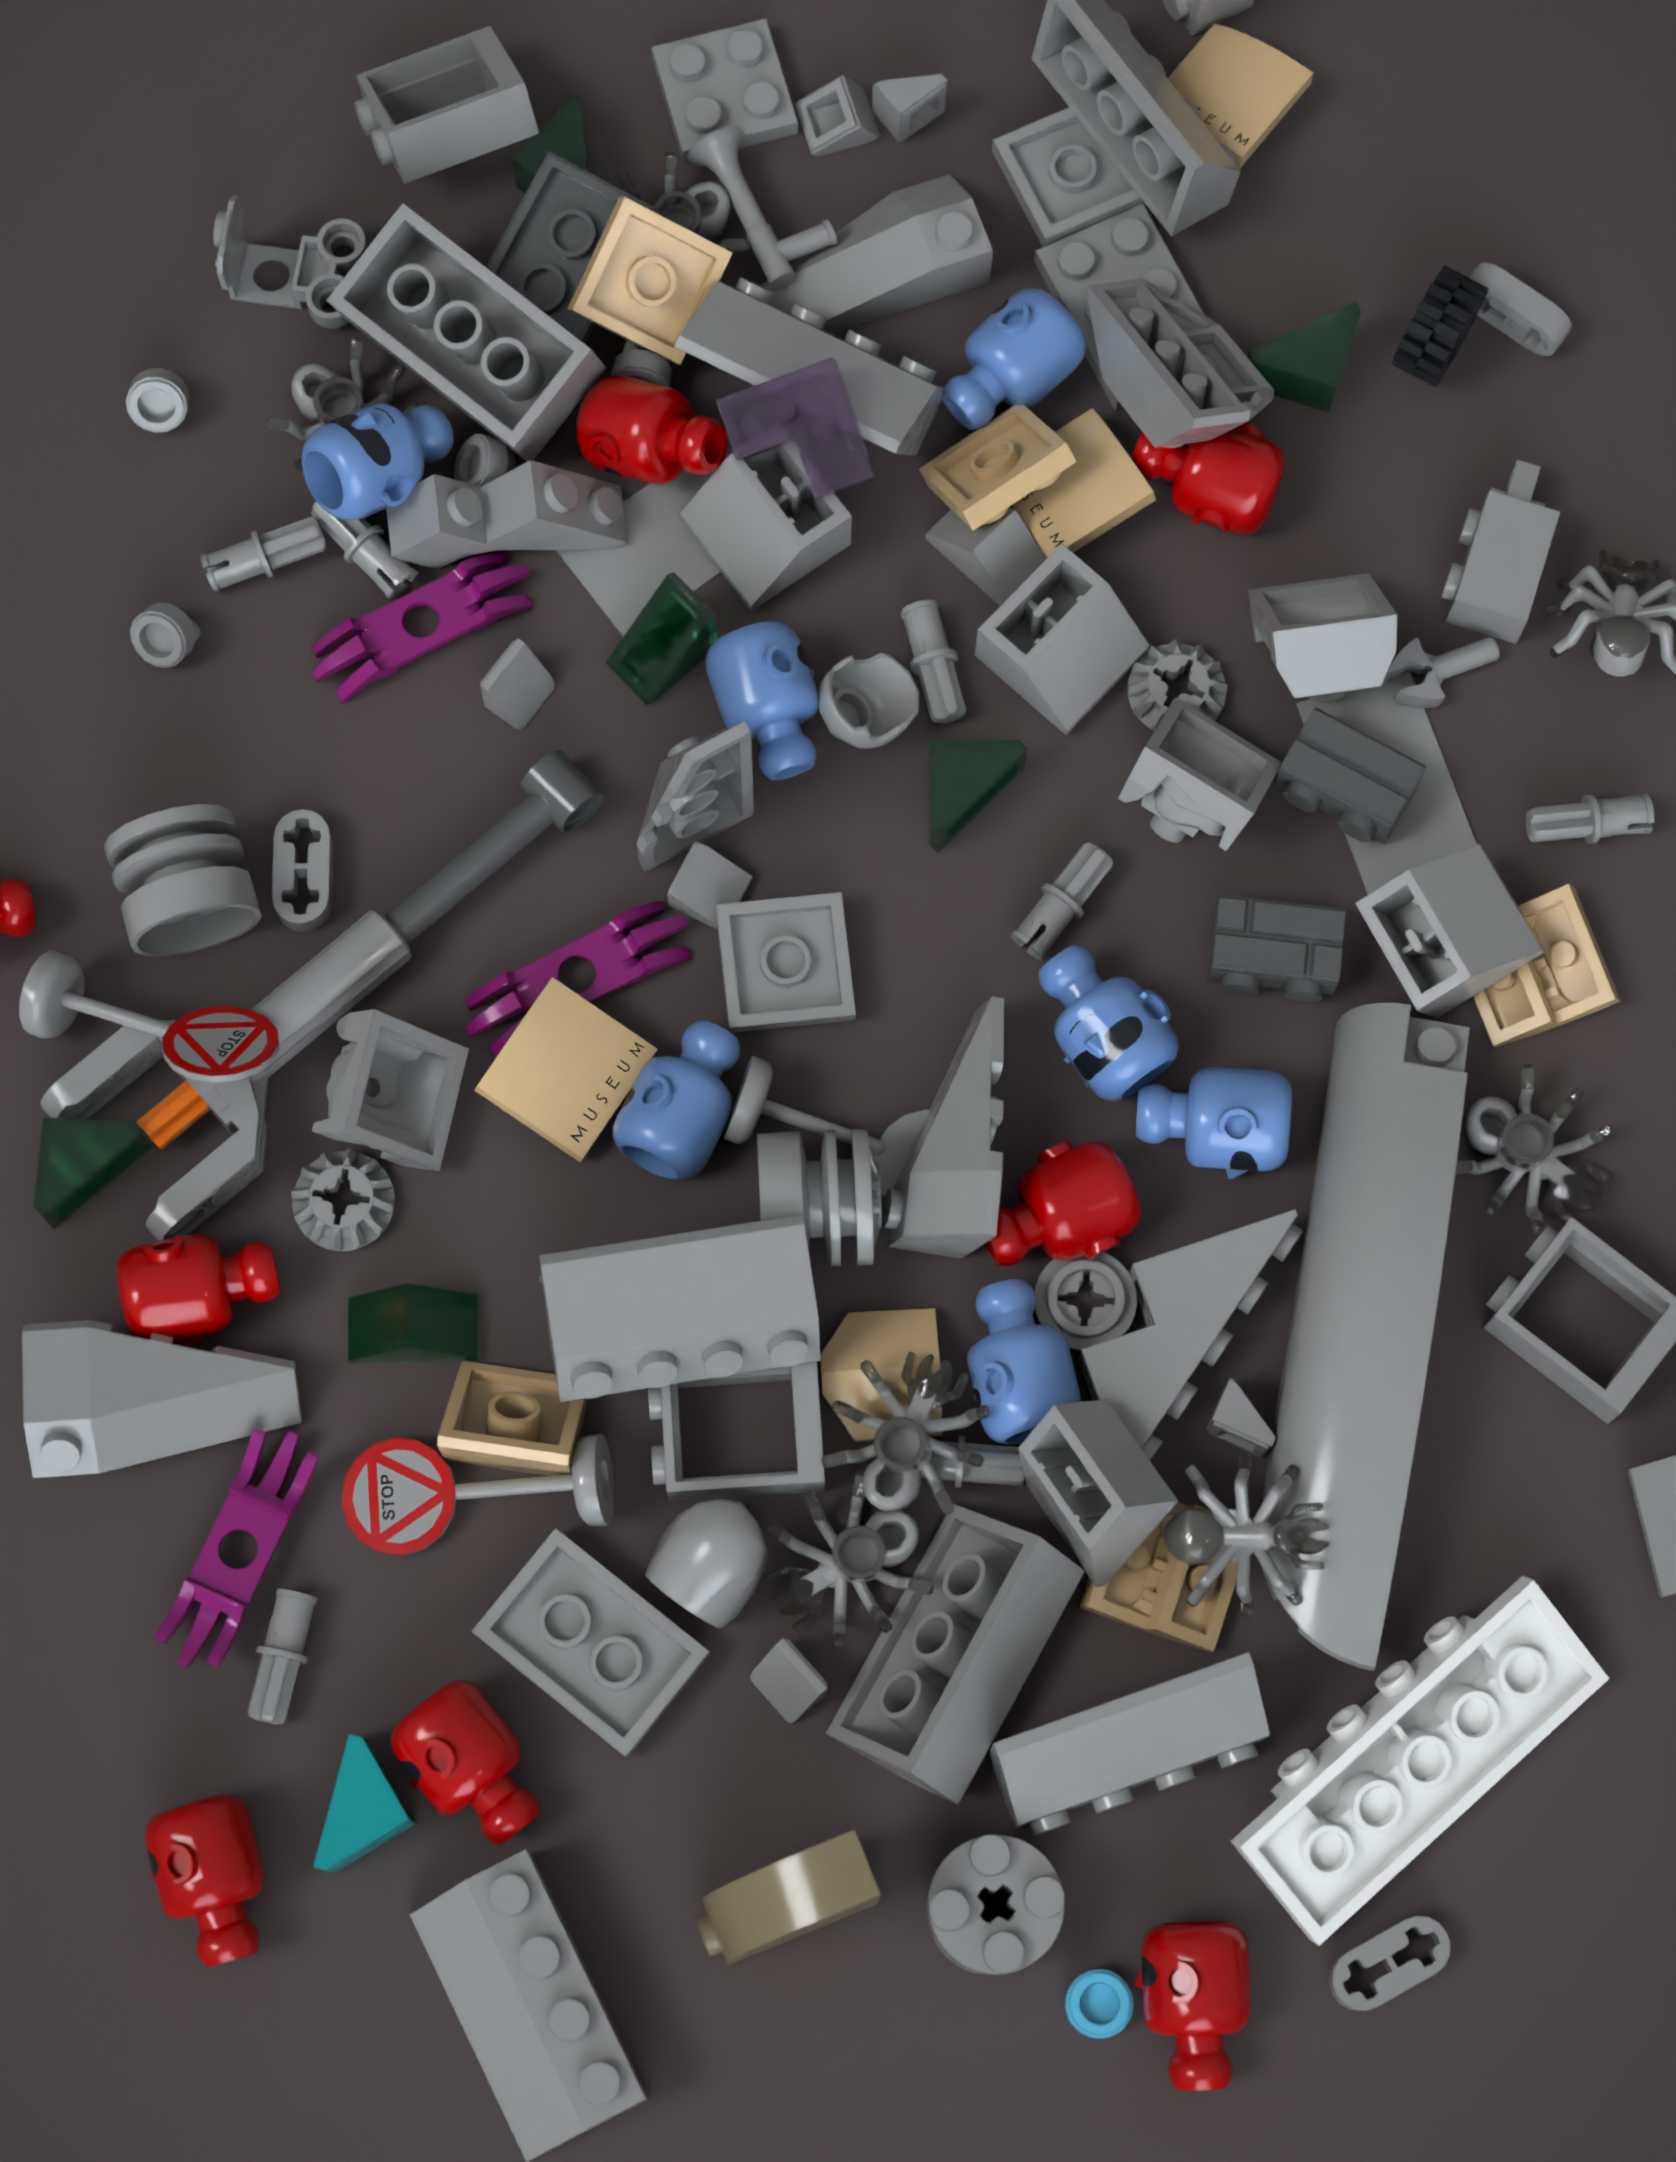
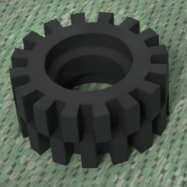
[1392,265,1489,387]

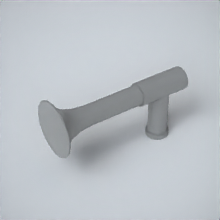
[688,127,837,289]

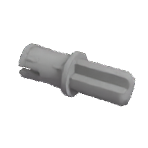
[311,502,418,600]
[200,517,326,593]
[900,599,966,725]
[1525,794,1654,844]
[1010,842,1113,960]
[920,1436,1025,1488]
[247,1589,318,1725]

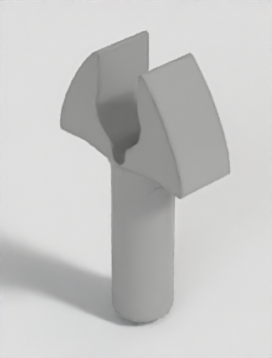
[1384,637,1500,708]

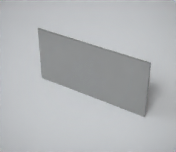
[556,413,766,639]
[1296,671,1477,895]

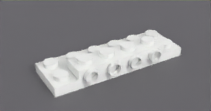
[1231,1576,1610,1946]

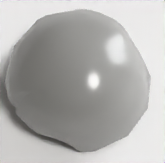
[818,653,920,749]

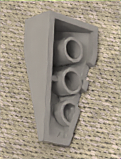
[761,174,993,333]
[636,721,754,873]
[882,996,1004,1259]

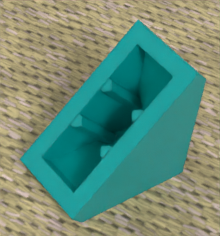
[313,1734,416,1874]

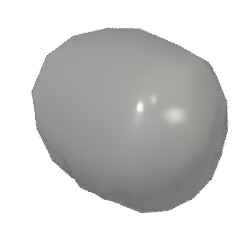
[645,1498,769,1629]

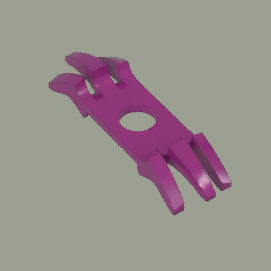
[311,551,534,704]
[464,900,691,1059]
[153,1428,319,1669]

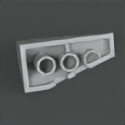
[22,1320,302,1478]

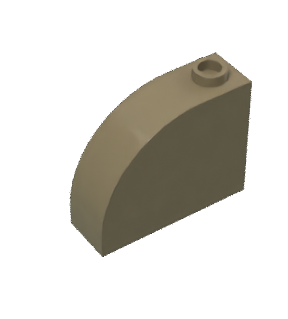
[695,1829,881,1965]

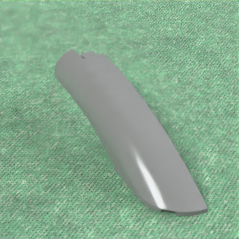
[1262,1003,1470,1671]

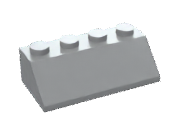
[1031,0,1241,237]
[674,277,944,456]
[539,1214,821,1402]
[825,1504,1085,1805]
[988,1652,1270,1836]
[410,1849,649,2162]

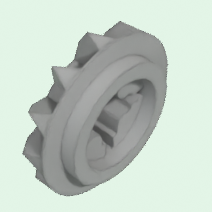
[1127,639,1228,731]
[291,1148,395,1251]
[1035,1252,1137,1352]

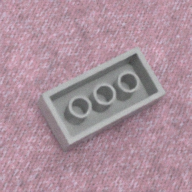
[326,203,606,462]

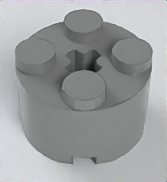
[926,1835,1065,1976]

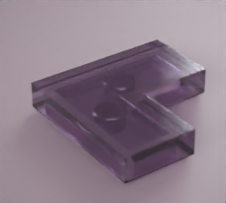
[716,357,876,499]

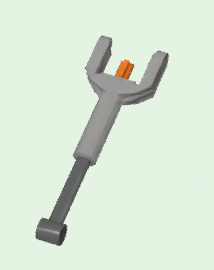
[40,750,604,1241]

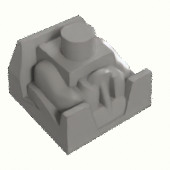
[1248,573,1397,702]
[1118,697,1282,851]
[312,1009,469,1171]

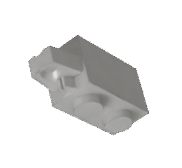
[1441,459,1561,644]

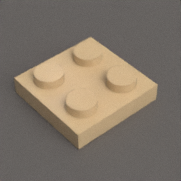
[567,197,732,365]
[919,405,1077,531]

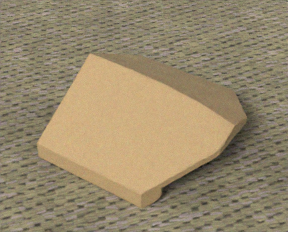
[820,1308,943,1442]

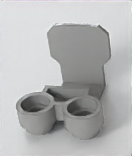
[213,195,367,329]

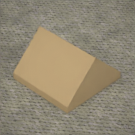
[437,1360,587,1476]

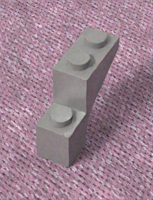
[386,460,627,569]

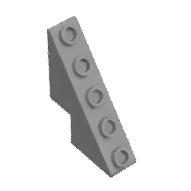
[1077,1209,1304,1460]

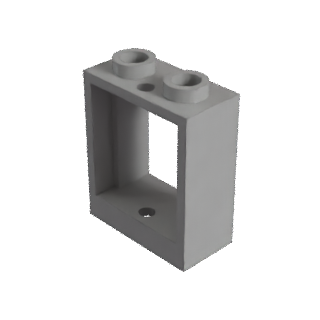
[354,26,539,184]
[1484,1217,1676,1424]
[648,1361,825,1502]

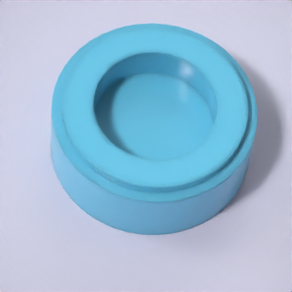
[1064,1969,1133,2039]

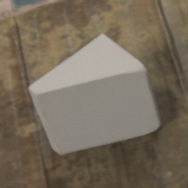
[872,74,947,142]
[794,75,880,157]
[480,639,556,730]
[667,841,753,929]
[1205,1378,1276,1458]
[750,1638,828,1724]

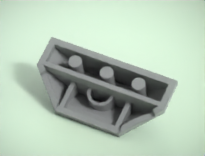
[1087,279,1274,448]

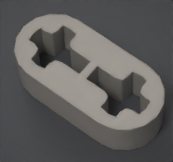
[1468,262,1572,356]
[272,809,334,933]
[1328,1916,1451,2011]

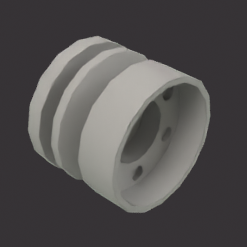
[104,804,262,957]
[757,1129,882,1266]

